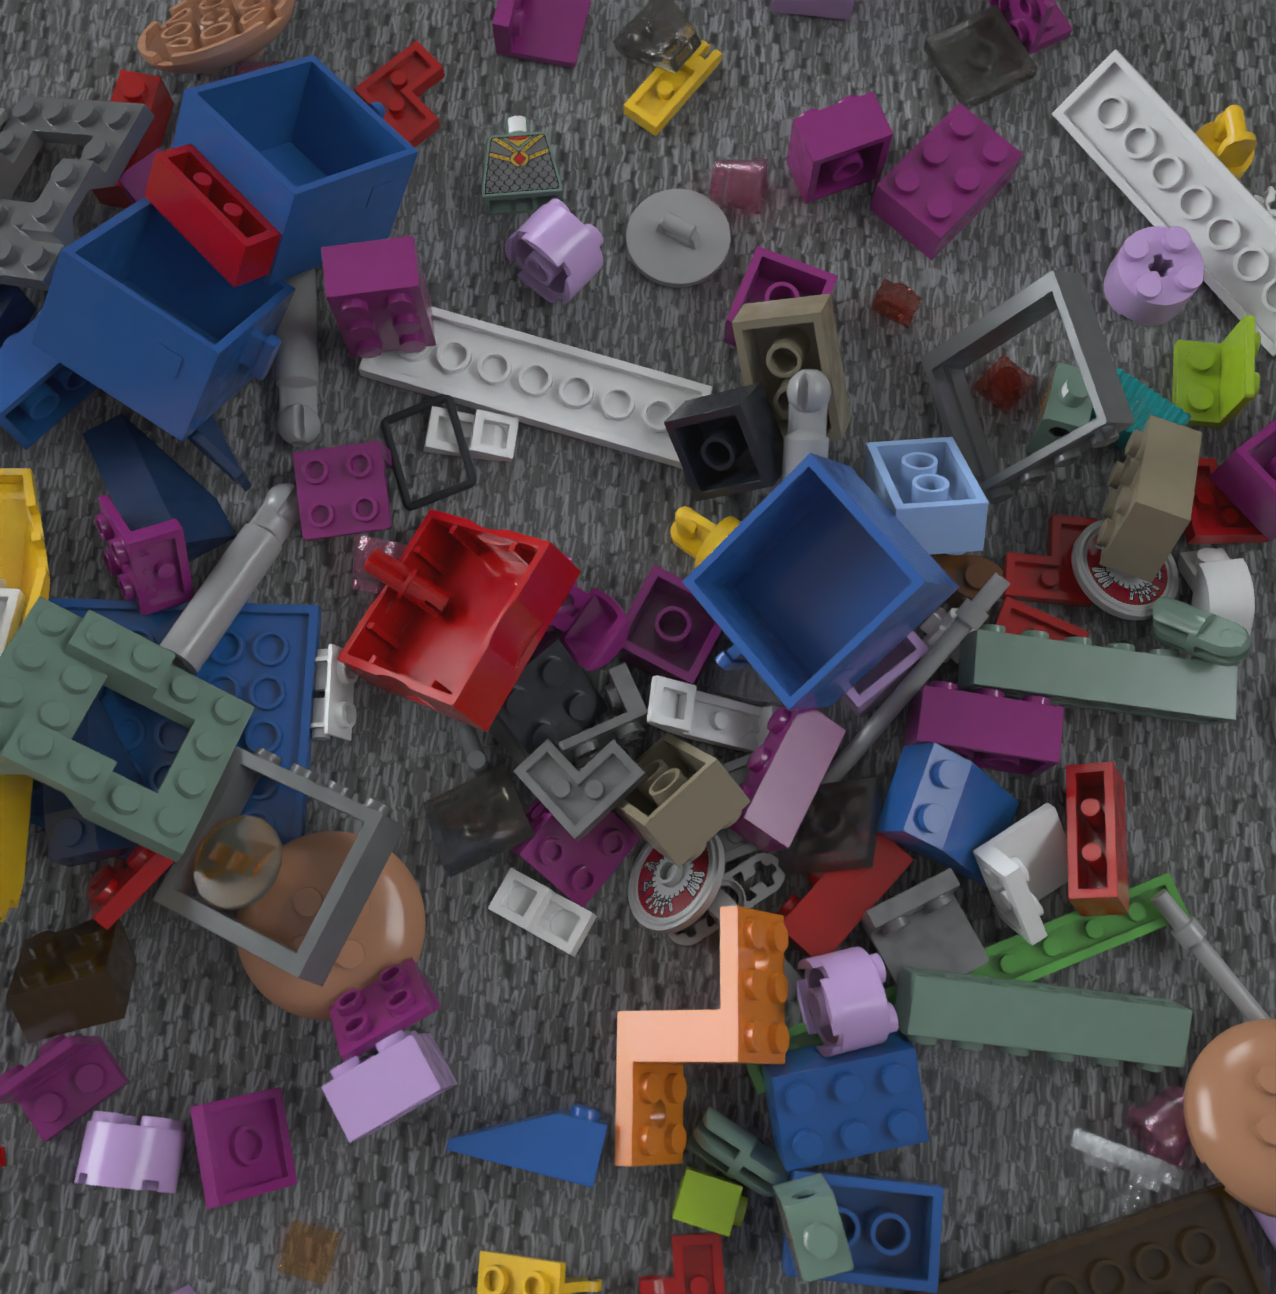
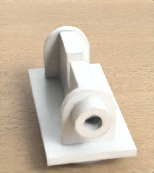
[310,644,358,741]

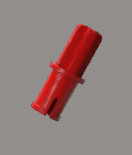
[364,549,453,619]

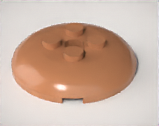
[137,0,296,76]
[236,831,426,1021]
[1184,1019,1276,1218]

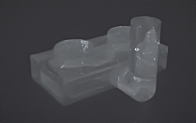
[1069,1127,1184,1215]

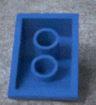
[874,742,1019,887]
[446,1102,609,1188]

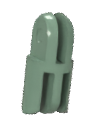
[1153,597,1251,666]
[685,1106,790,1197]

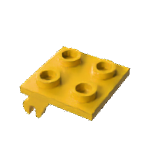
[477,1250,602,1294]

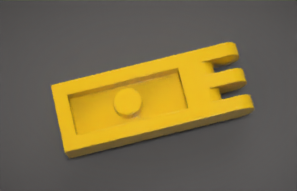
[623,31,723,137]

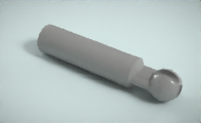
[275,267,321,447]
[781,369,832,482]
[160,483,301,675]

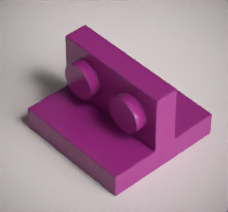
[190,1087,298,1209]

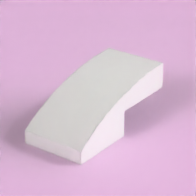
[423,406,519,461]
[488,868,597,957]

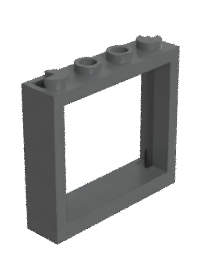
[921,270,1135,504]
[153,747,405,987]

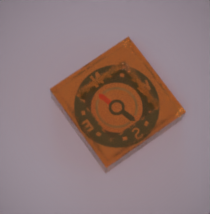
[277,1220,341,1285]

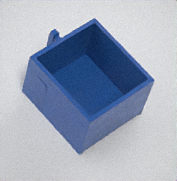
[172,55,418,286]
[32,197,296,441]
[682,453,960,710]

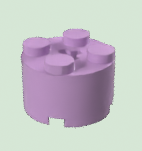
[505,198,604,304]
[1104,226,1204,326]
[797,946,898,1057]
[74,1111,188,1193]

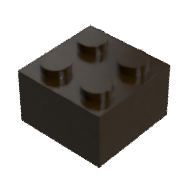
[6,918,137,1043]

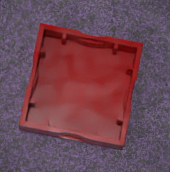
[337,509,581,732]

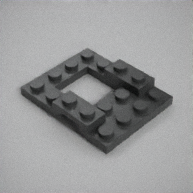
[0,96,155,291]

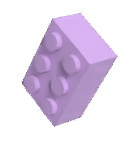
[321,1030,458,1143]

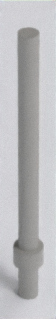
[819,572,1010,794]
[1150,889,1271,1021]

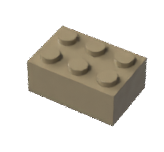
[732,293,851,441]
[1096,415,1202,583]
[613,732,751,867]

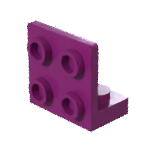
[492,0,591,68]
[988,0,1073,56]
[293,440,393,541]
[95,495,194,616]
[500,798,639,907]
[329,957,441,1062]
[0,1034,130,1142]

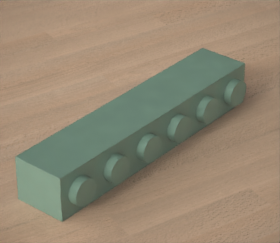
[957,624,1238,725]
[895,966,1193,1073]

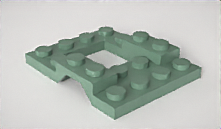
[0,596,255,862]

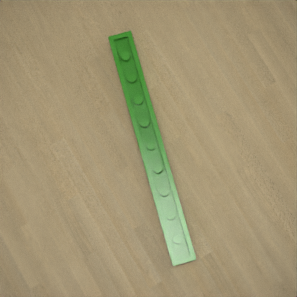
[745,873,1190,1095]

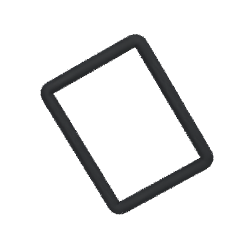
[381,394,477,510]

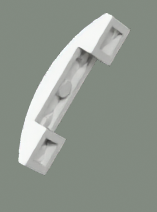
[646,675,779,753]

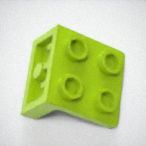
[1172,315,1261,429]

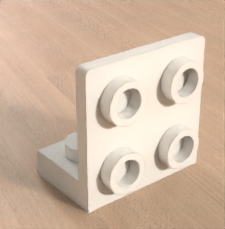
[973,803,1068,946]

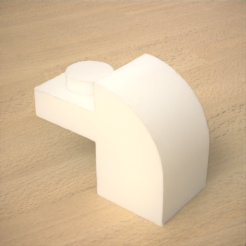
[1178,548,1255,636]

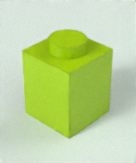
[671,1165,748,1237]

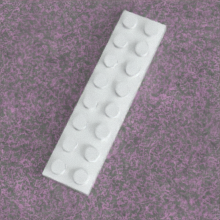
[1052,49,1276,357]
[358,307,713,469]

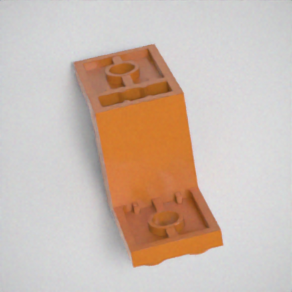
[615,906,789,1166]

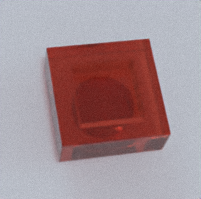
[871,279,923,328]
[974,354,1036,415]

